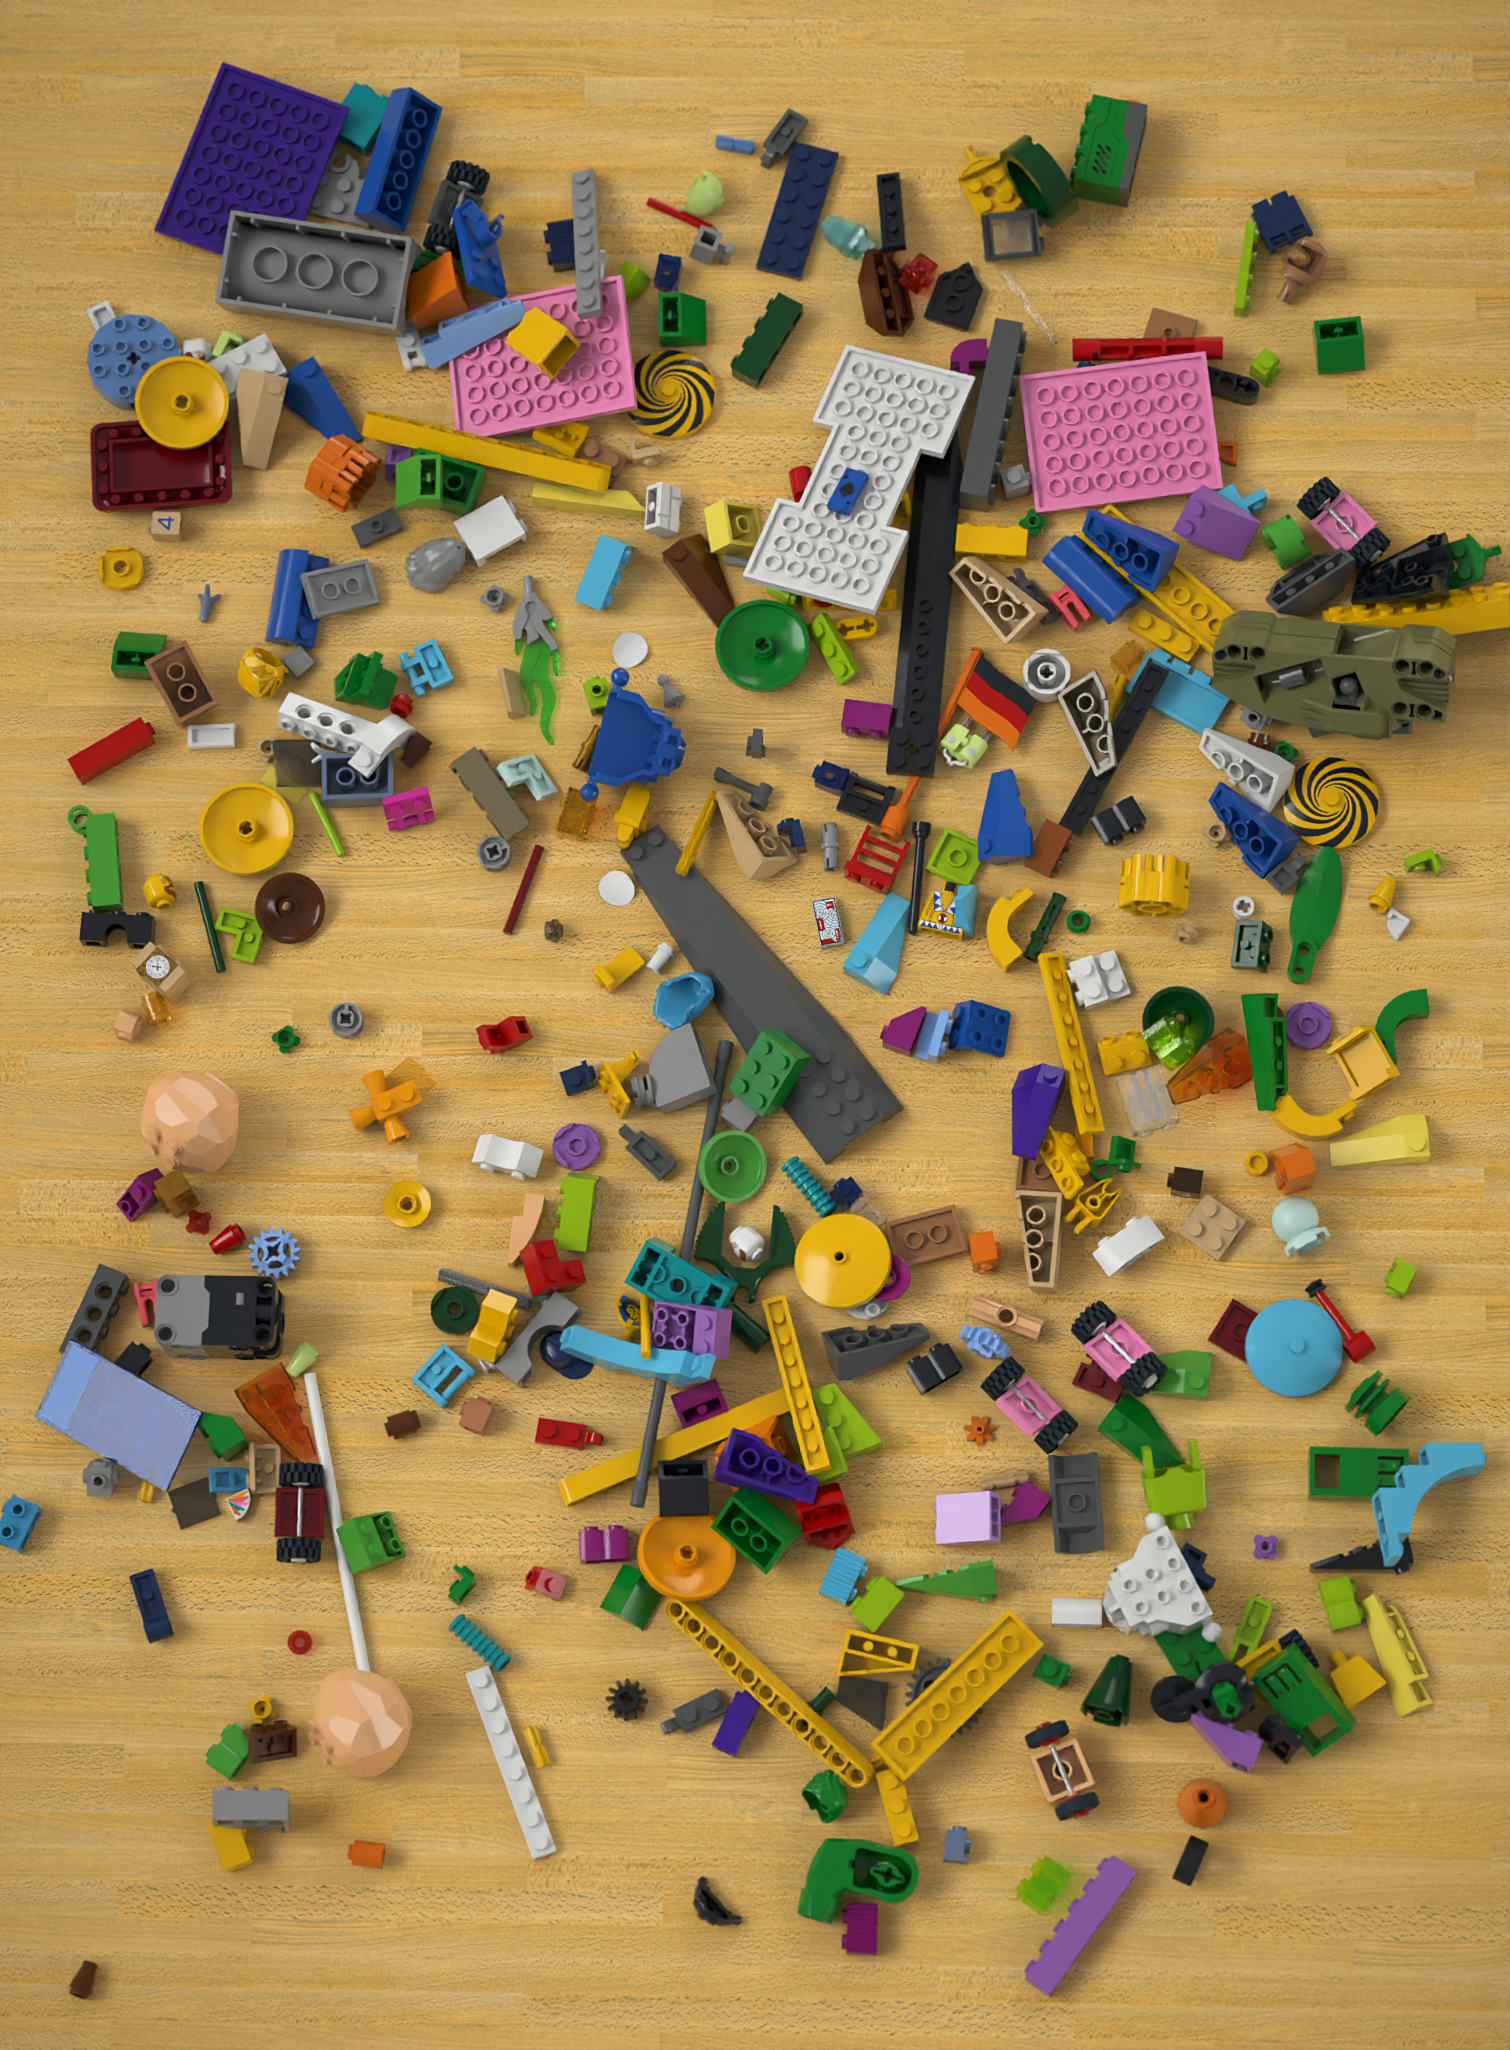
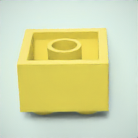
[704,499,761,555]

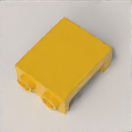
[1326,1024,1400,1101]

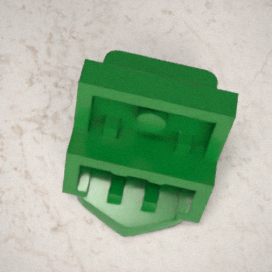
[334,651,397,711]

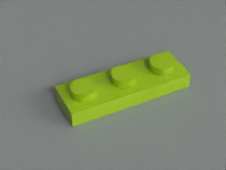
[807,613,861,685]

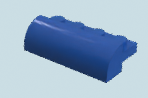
[1042,535,1142,624]
[265,549,329,650]

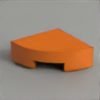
[1217,441,1238,467]

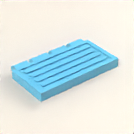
[1125,647,1231,736]

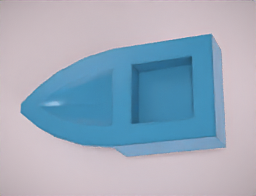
[208,1467,250,1494]

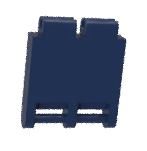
[1251,190,1313,254]

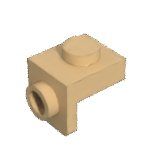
[625,437,662,467]

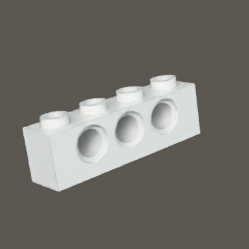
[277,692,376,753]

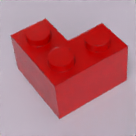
[519,1239,587,1297]

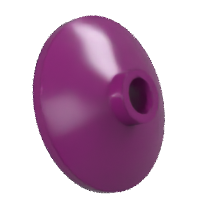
[874,1254,911,1302]

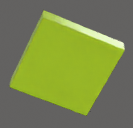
[925,827,982,886]

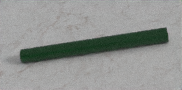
[194,881,226,973]

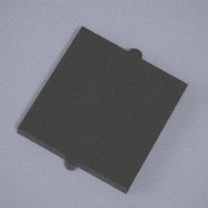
[168,1477,221,1530]

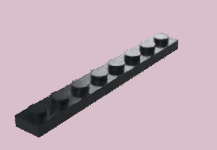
[1059,660,1169,837]

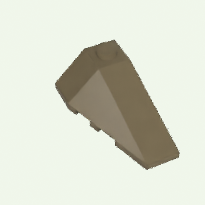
[1056,670,1117,777]

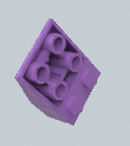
[651,1300,733,1360]
[1189,1712,1263,1774]

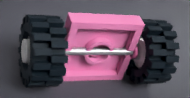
[1296,477,1391,571]
[1071,1301,1167,1398]
[980,1356,1079,1455]

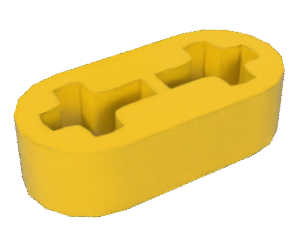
[835,616,878,643]

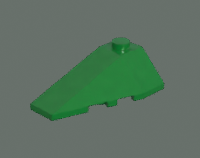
[1098,1393,1186,1469]

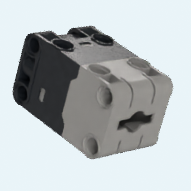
[154,1274,285,1360]

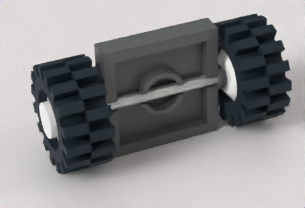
[423,160,490,260]

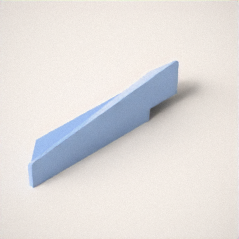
[420,299,526,370]

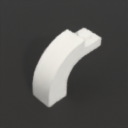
[348,714,418,779]

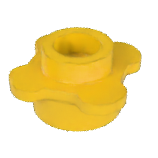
[249,1695,277,1723]

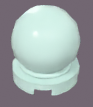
[1271,1196,1331,1259]

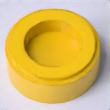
[1244,1151,1269,1177]

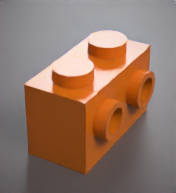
[969,1231,1002,1275]

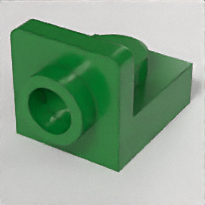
[448,1565,477,1606]
[1033,1653,1073,1690]

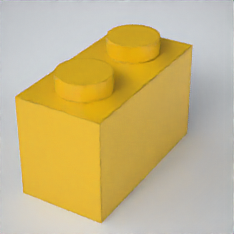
[207,1821,256,1873]

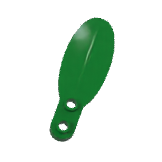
[1287,847,1342,985]

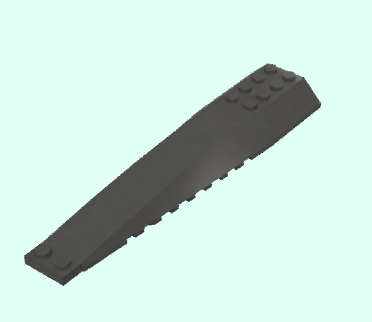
[619,824,904,1165]

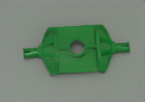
[1449,534,1502,589]

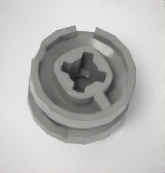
[477,835,511,873]
[329,1002,364,1039]
[631,1073,654,1109]

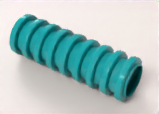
[782,1156,838,1218]
[449,1614,511,1672]

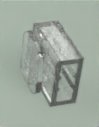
[1115,1064,1180,1138]

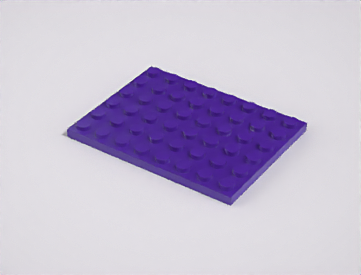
[154,62,350,257]

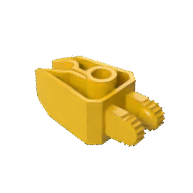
[613,784,650,850]
[1062,1178,1122,1235]

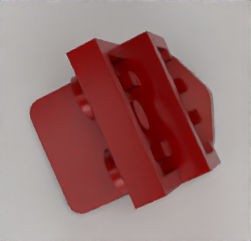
[794,1482,856,1550]

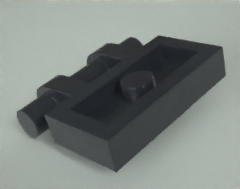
[1258,1714,1304,1764]

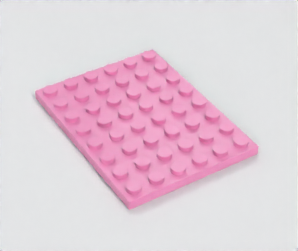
[449,275,638,438]
[1019,351,1223,514]

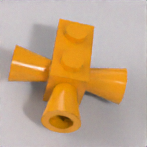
[348,1070,423,1145]

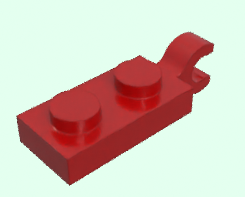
[535,1418,603,1450]

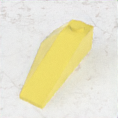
[1329,1114,1430,1168]

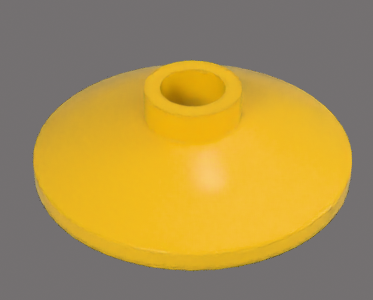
[383,1180,431,1228]

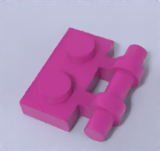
[381,786,435,831]

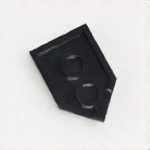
[924,262,983,332]

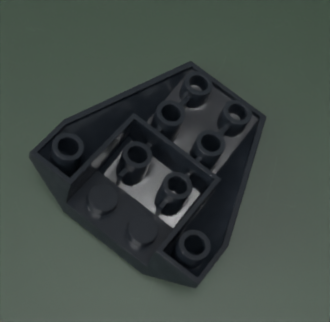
[1351,532,1455,605]

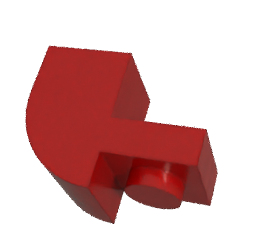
[476,1016,533,1055]

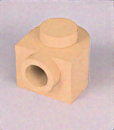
[113,1009,144,1042]

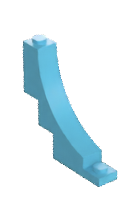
[560,1325,716,1387]
[1371,1442,1486,1566]

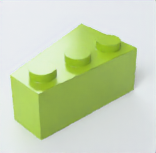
[554,1172,600,1252]
[811,1383,883,1461]

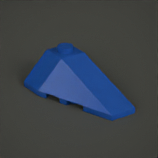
[283,356,363,443]
[1082,509,1180,593]
[978,769,1033,866]
[1209,782,1300,879]

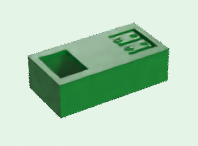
[1308,1446,1409,1502]
[1251,1643,1356,1757]

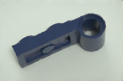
[129,1568,174,1644]

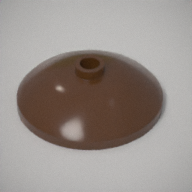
[254,872,325,944]

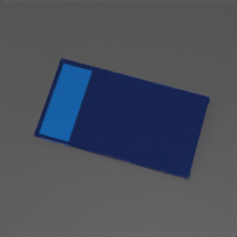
[35,1339,203,1492]

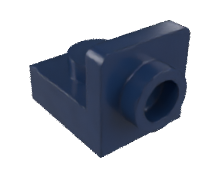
[776,818,807,854]
[559,1060,597,1096]

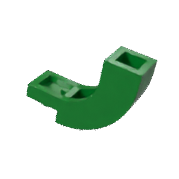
[1375,989,1430,1066]

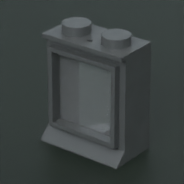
[980,208,1045,262]

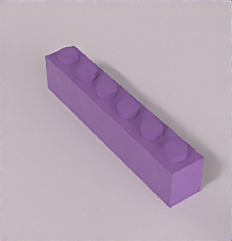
[1024,1855,1137,1997]

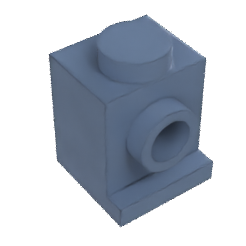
[943,1826,971,1865]

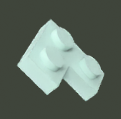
[496,754,558,801]

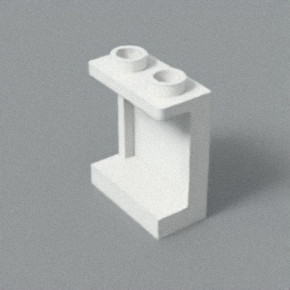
[453,495,528,568]

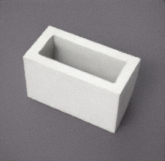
[1052,1597,1102,1629]

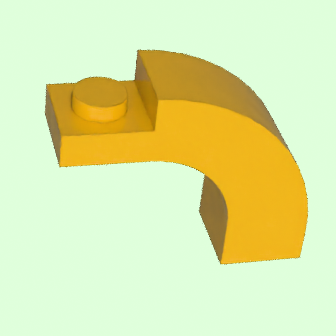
[987,887,1033,973]
[1268,1095,1357,1141]

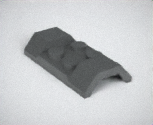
[1048,1452,1104,1555]

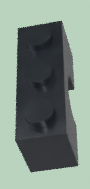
[79,909,156,949]

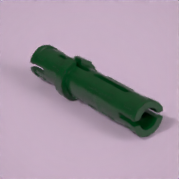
[1023,892,1067,962]

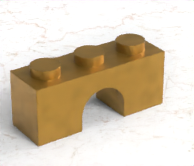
[153,1168,200,1218]

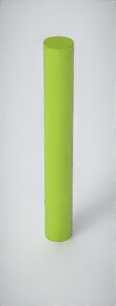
[308,792,346,857]

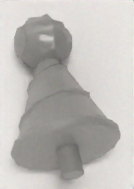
[657,674,685,708]

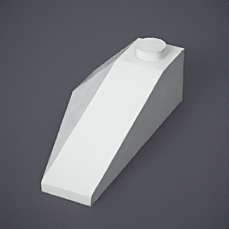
[1199,728,1295,813]

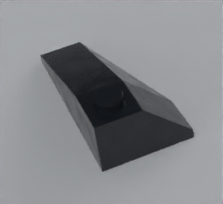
[1309,1536,1414,1575]

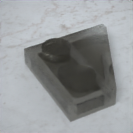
[837,1676,889,1731]

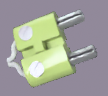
[938,717,992,769]

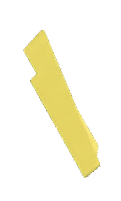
[531,482,646,517]
[1361,1593,1433,1718]

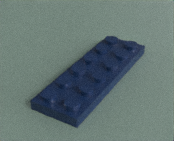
[756,141,839,281]

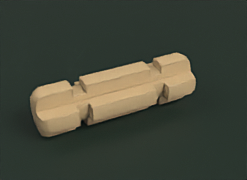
[981,1470,1029,1491]

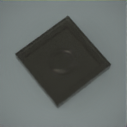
[272,739,322,787]

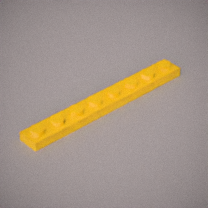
[1037,953,1105,1135]
[762,1294,831,1476]

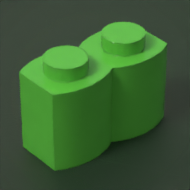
[205,1722,248,1781]

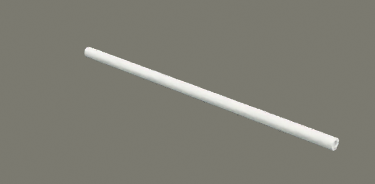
[304,1373,370,1672]

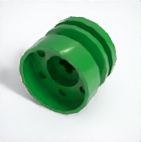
[1345,1370,1410,1436]

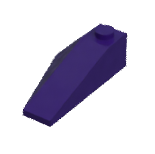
[1012,1063,1066,1161]
[713,1428,819,1505]

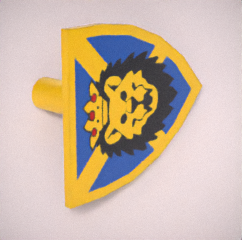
[614,1291,654,1342]

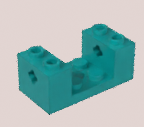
[624,1236,739,1309]

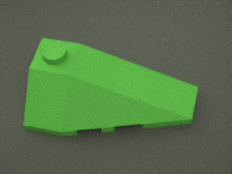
[1123,1350,1212,1401]
[895,1560,998,1603]

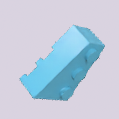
[574,534,635,611]

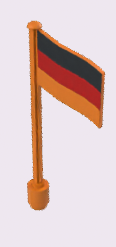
[879,647,1036,841]

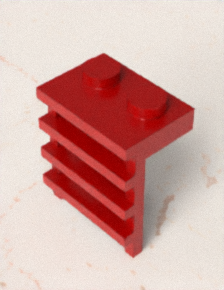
[844,825,911,895]

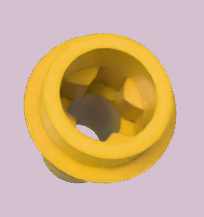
[1368,876,1397,913]

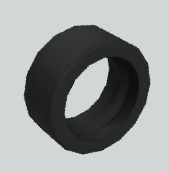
[1172,1835,1209,1886]

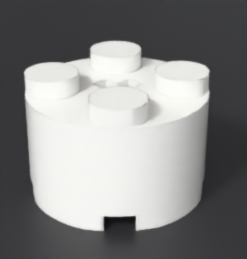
[1023,649,1071,703]

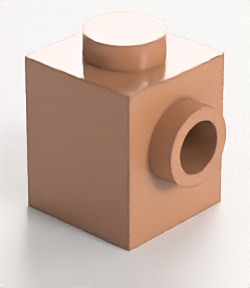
[459,1396,495,1437]

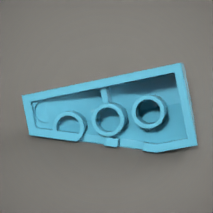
[843,892,911,995]

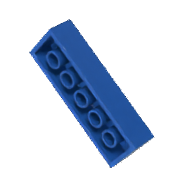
[353,87,443,234]

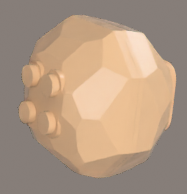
[140,1071,240,1174]
[307,1668,412,1778]

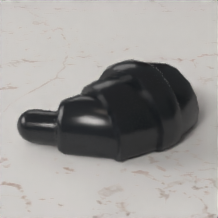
[693,1877,742,1926]

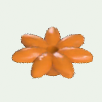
[964,1416,996,1447]

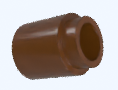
[384,1409,422,1440]

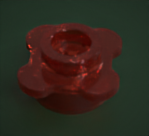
[186,1210,212,1235]

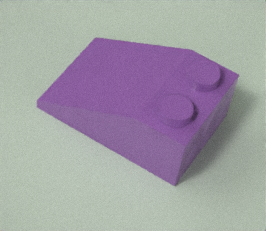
[1173,485,1262,561]

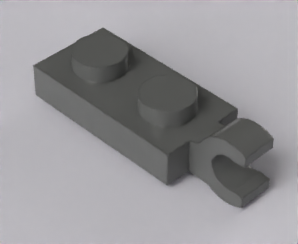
[760,108,808,169]
[1007,568,1061,625]
[618,1124,677,1181]
[660,1688,728,1734]

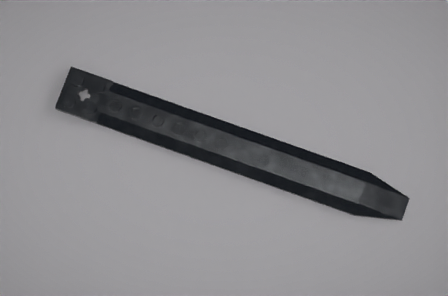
[886,429,963,777]

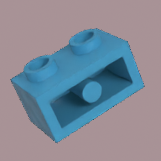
[0,1495,43,1554]

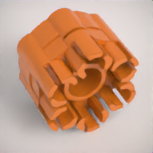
[304,434,382,513]

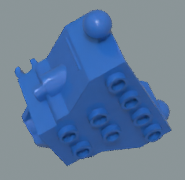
[580,668,686,802]

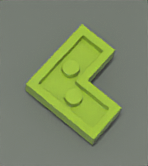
[215,906,264,965]

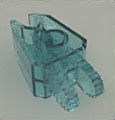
[819,216,877,260]

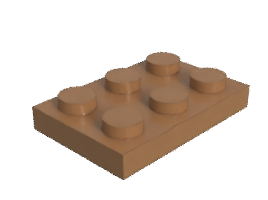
[884,1204,967,1267]

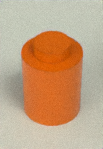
[348,1840,386,1868]

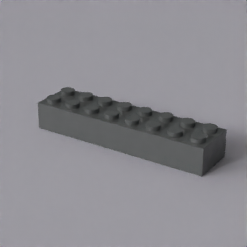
[959,318,1027,513]

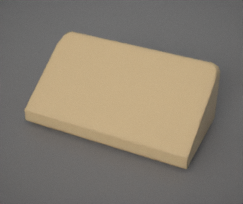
[498,667,527,719]

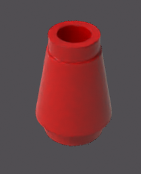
[209,1223,247,1255]

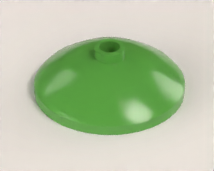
[698,1130,767,1203]

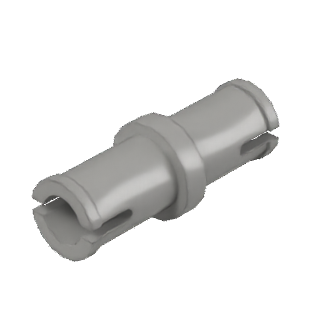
[821,822,840,872]

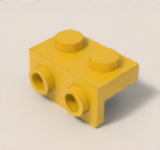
[532,421,589,457]
[1096,1030,1152,1076]

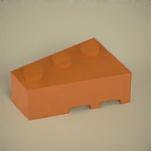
[1269,1142,1316,1196]

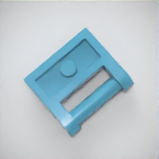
[411,1343,476,1409]

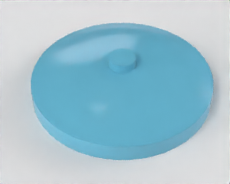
[1244,1299,1343,1398]

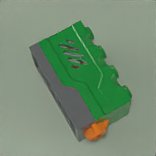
[1070,94,1148,207]

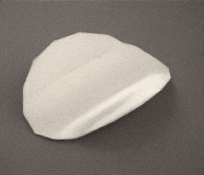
[613,632,648,668]
[598,871,635,906]

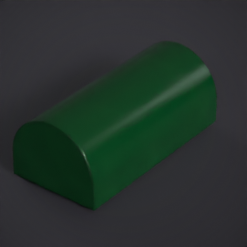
[729,1304,771,1354]

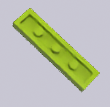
[1234,221,1259,317]

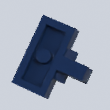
[1180,1542,1216,1592]

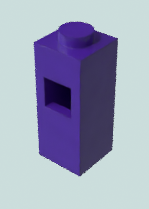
[712,1690,761,1758]

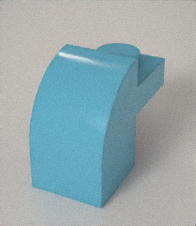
[1216,484,1267,515]

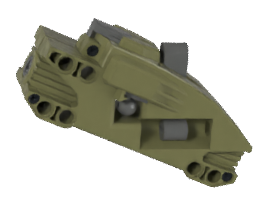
[1211,610,1456,740]

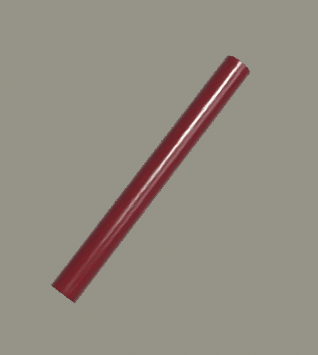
[503,845,544,935]

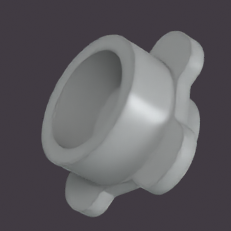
[480,585,509,612]

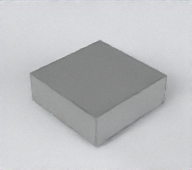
[282,646,316,679]

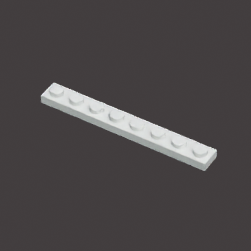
[465,1665,557,1860]

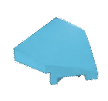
[954,884,979,938]

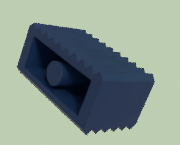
[543,218,575,273]

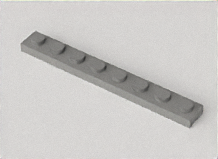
[571,168,603,320]

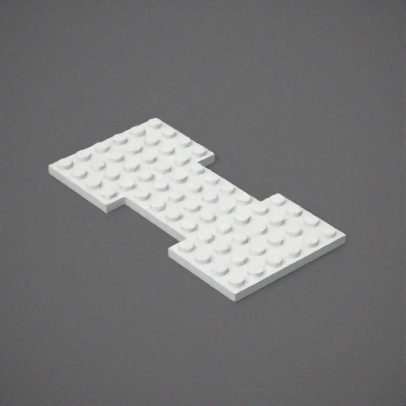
[742,345,977,615]

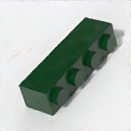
[730,292,804,389]

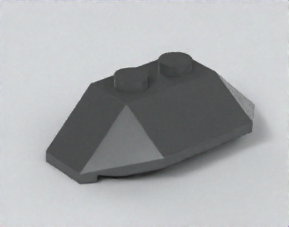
[1265,547,1356,617]

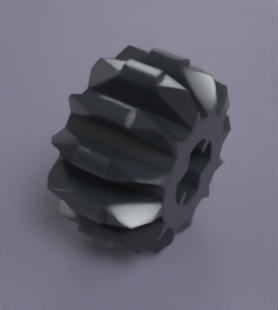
[606,1679,648,1722]

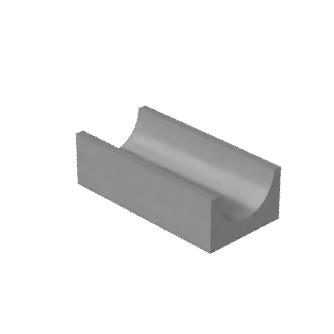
[215,210,422,338]

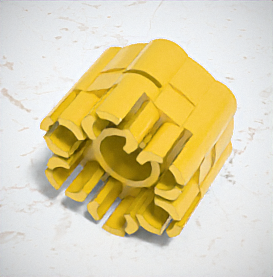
[1118,854,1191,918]

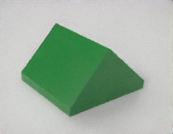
[600,1564,663,1631]

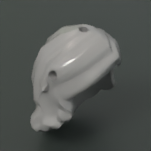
[404,537,466,593]

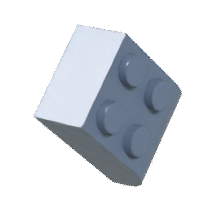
[322,752,394,808]

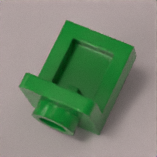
[1108,1136,1141,1173]

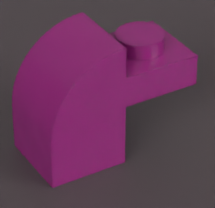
[950,338,987,375]

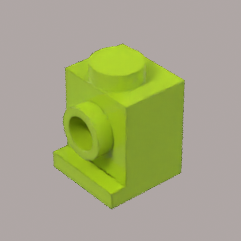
[1249,348,1282,388]
[1384,1258,1417,1299]

